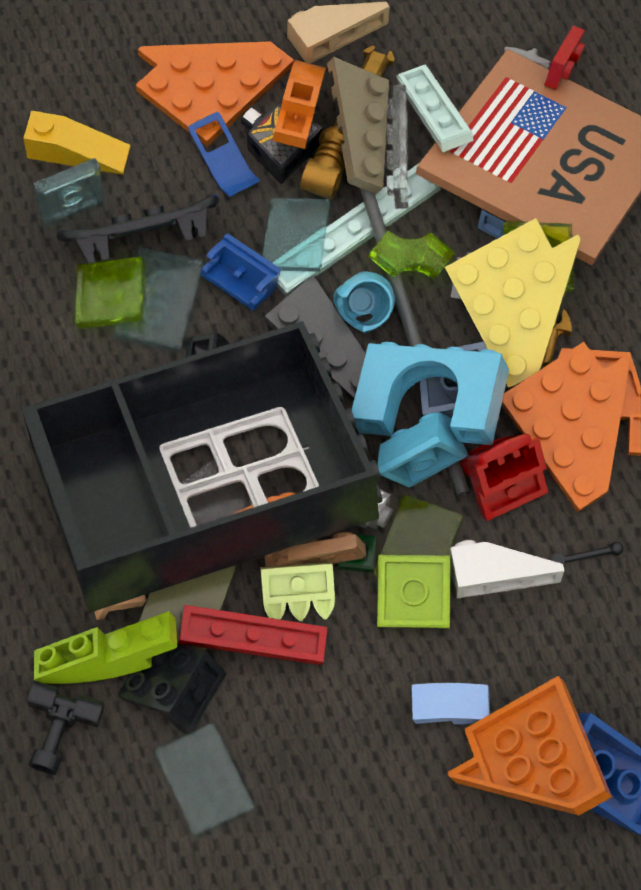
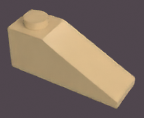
[287,2,390,63]

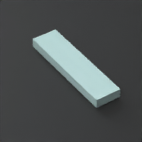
[396,65,474,152]

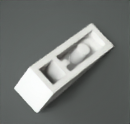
[449,540,564,599]

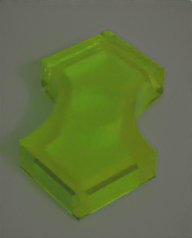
[367,230,455,279]

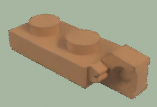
[264,532,366,567]

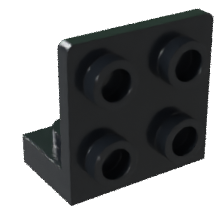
[118,642,227,735]

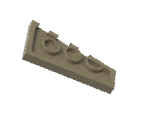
[327,57,389,194]

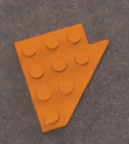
[136,41,294,147]
[501,342,631,512]
[448,676,612,816]

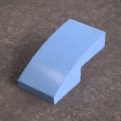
[412,683,490,724]

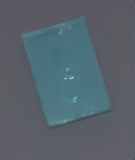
[114,247,205,353]

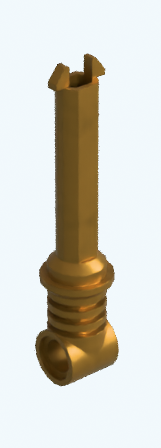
[300,45,395,200]

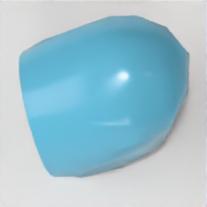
[334,271,396,335]

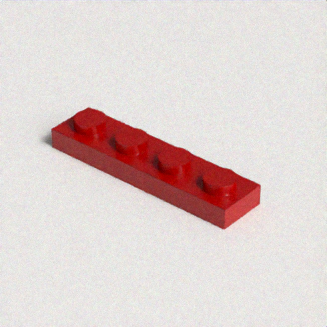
[178,605,328,665]

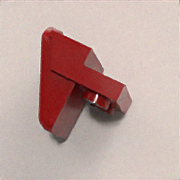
[460,433,548,521]

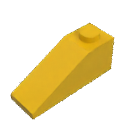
[24,111,130,175]

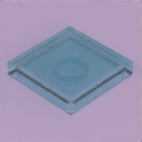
[33,158,104,226]

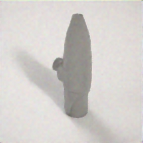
[504,47,551,69]

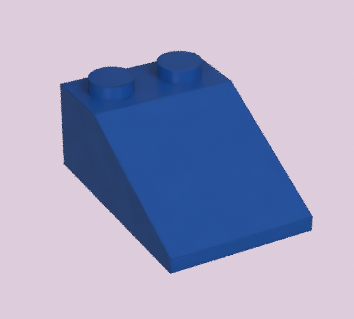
[578,713,641,836]

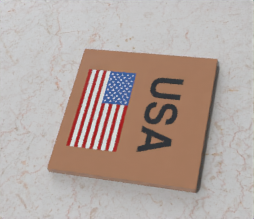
[415,49,641,265]

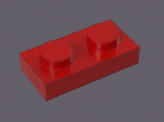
[544,25,585,90]

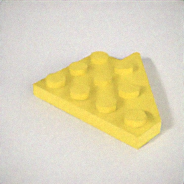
[445,218,581,388]

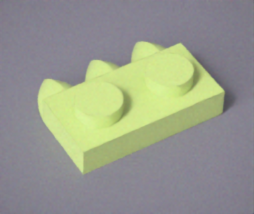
[260,561,335,621]

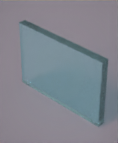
[262,198,331,272]
[154,723,255,837]

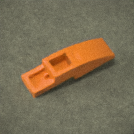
[272,60,326,149]

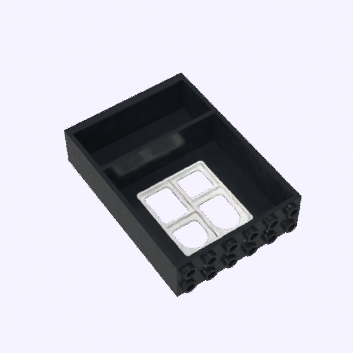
[21,321,383,613]

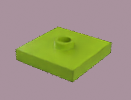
[377,555,451,629]

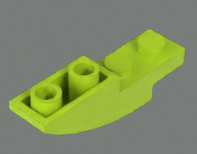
[34,611,177,684]

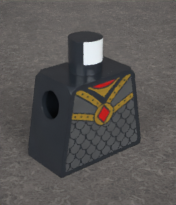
[241,105,323,184]

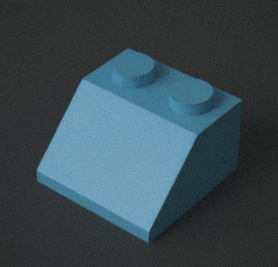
[377,412,468,487]

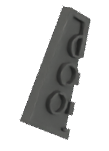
[265,275,366,402]

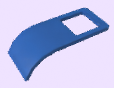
[188,112,260,197]

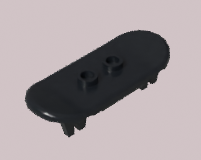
[56,194,220,263]

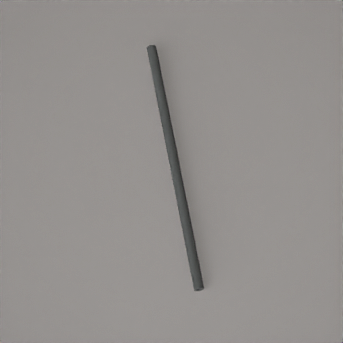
[359,188,470,497]

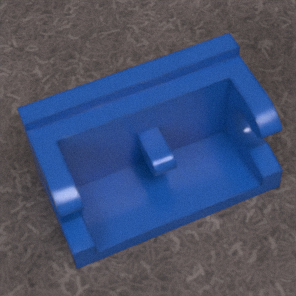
[200,233,281,311]

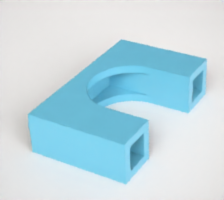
[351,342,509,445]

